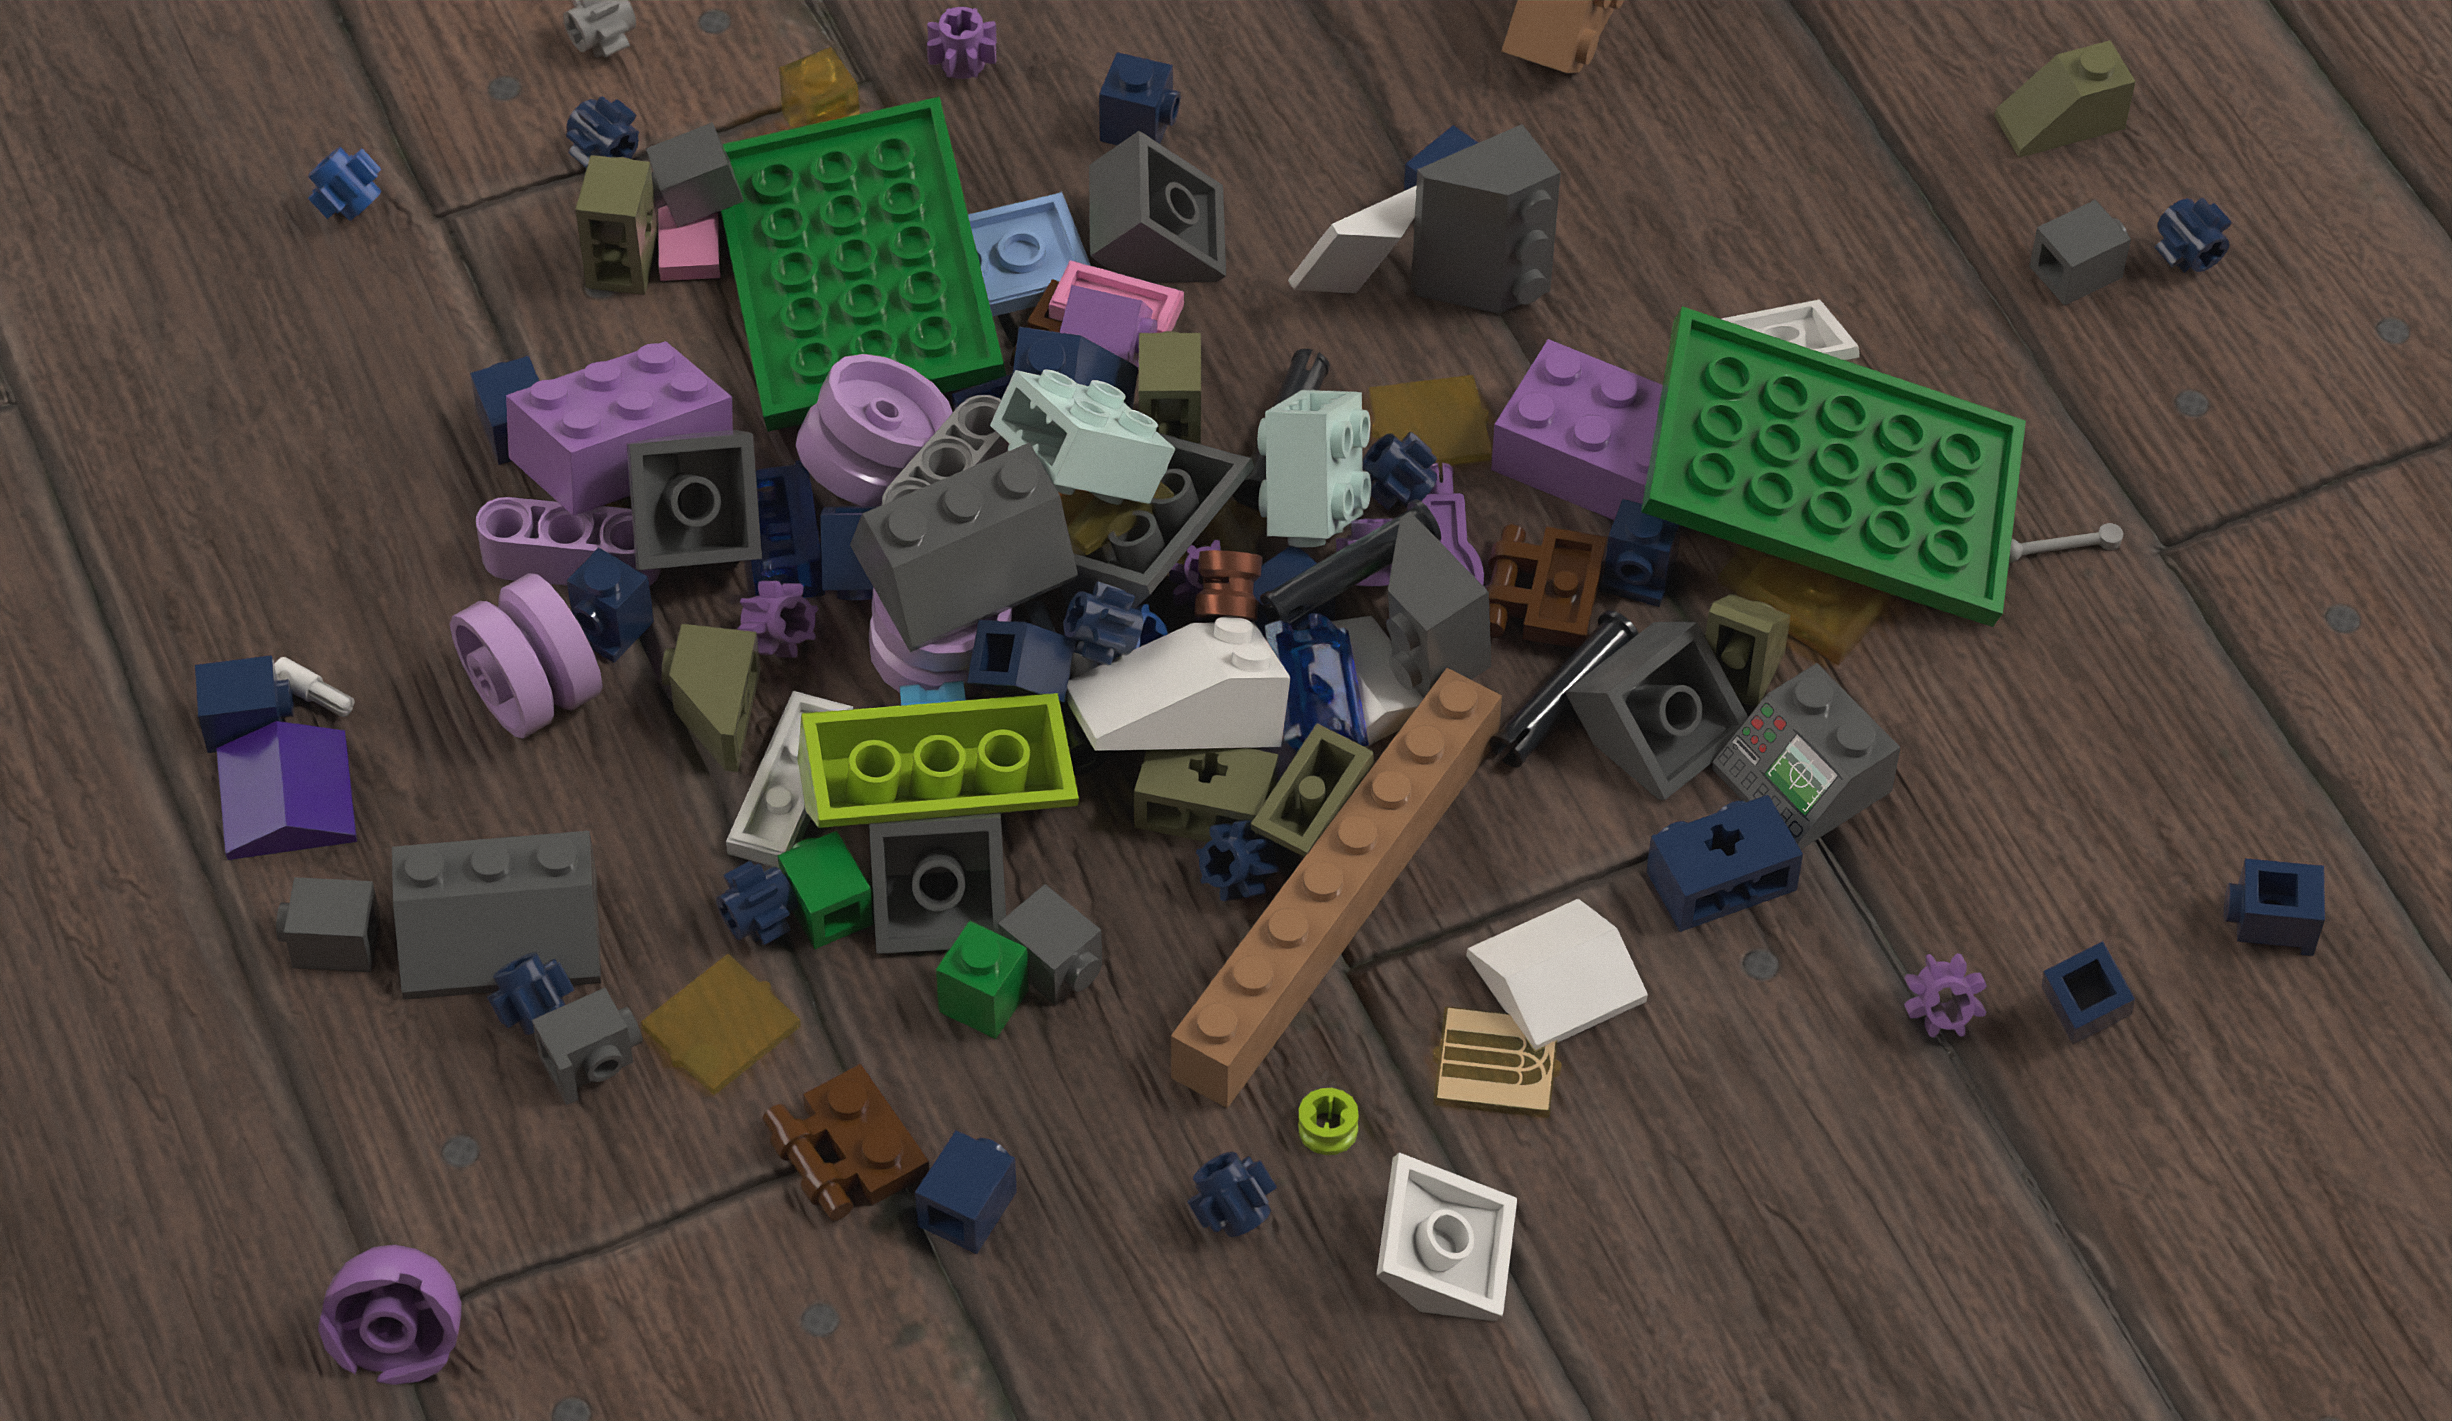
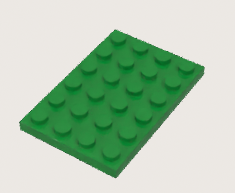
[721,96,1007,432]
[1641,306,2026,627]

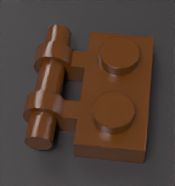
[1485,524,1607,649]
[762,1064,930,1221]

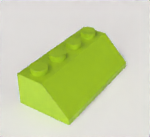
[797,693,1079,828]

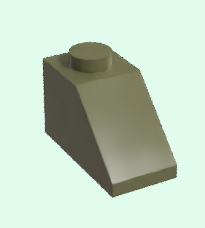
[1995,40,2135,158]
[1705,594,1791,708]
[661,624,761,772]
[1251,723,1374,857]

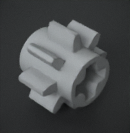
[563,0,636,58]

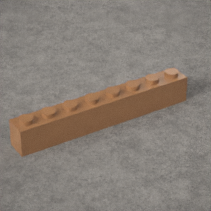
[1171,668,1502,1108]

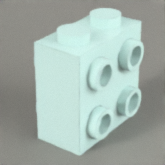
[990,369,1175,505]
[1258,390,1371,547]

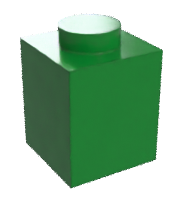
[778,831,874,950]
[936,921,1029,1039]

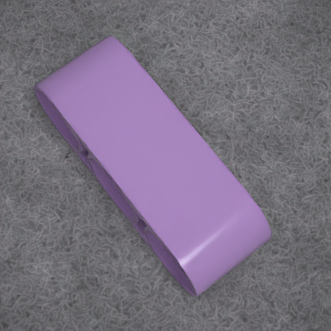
[476,497,661,586]

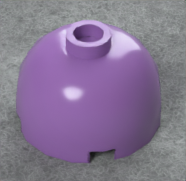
[318,1245,461,1385]

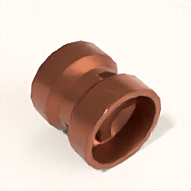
[1194,550,1262,622]

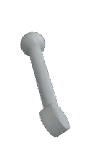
[2009,523,2123,563]

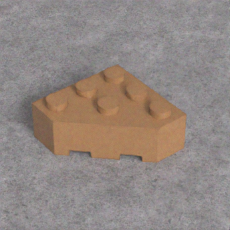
[1502,0,1624,73]

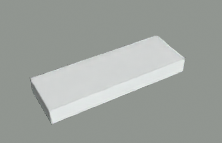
[726,691,853,868]

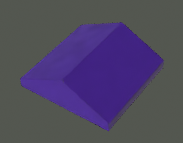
[217,721,357,860]

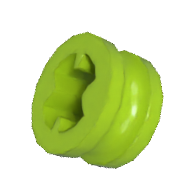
[1298,1088,1359,1155]

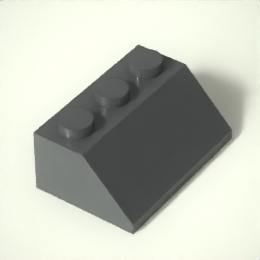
[1411,124,1561,314]
[1060,433,1255,609]
[850,442,1078,652]
[392,830,601,1000]

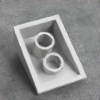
[1065,616,1290,751]

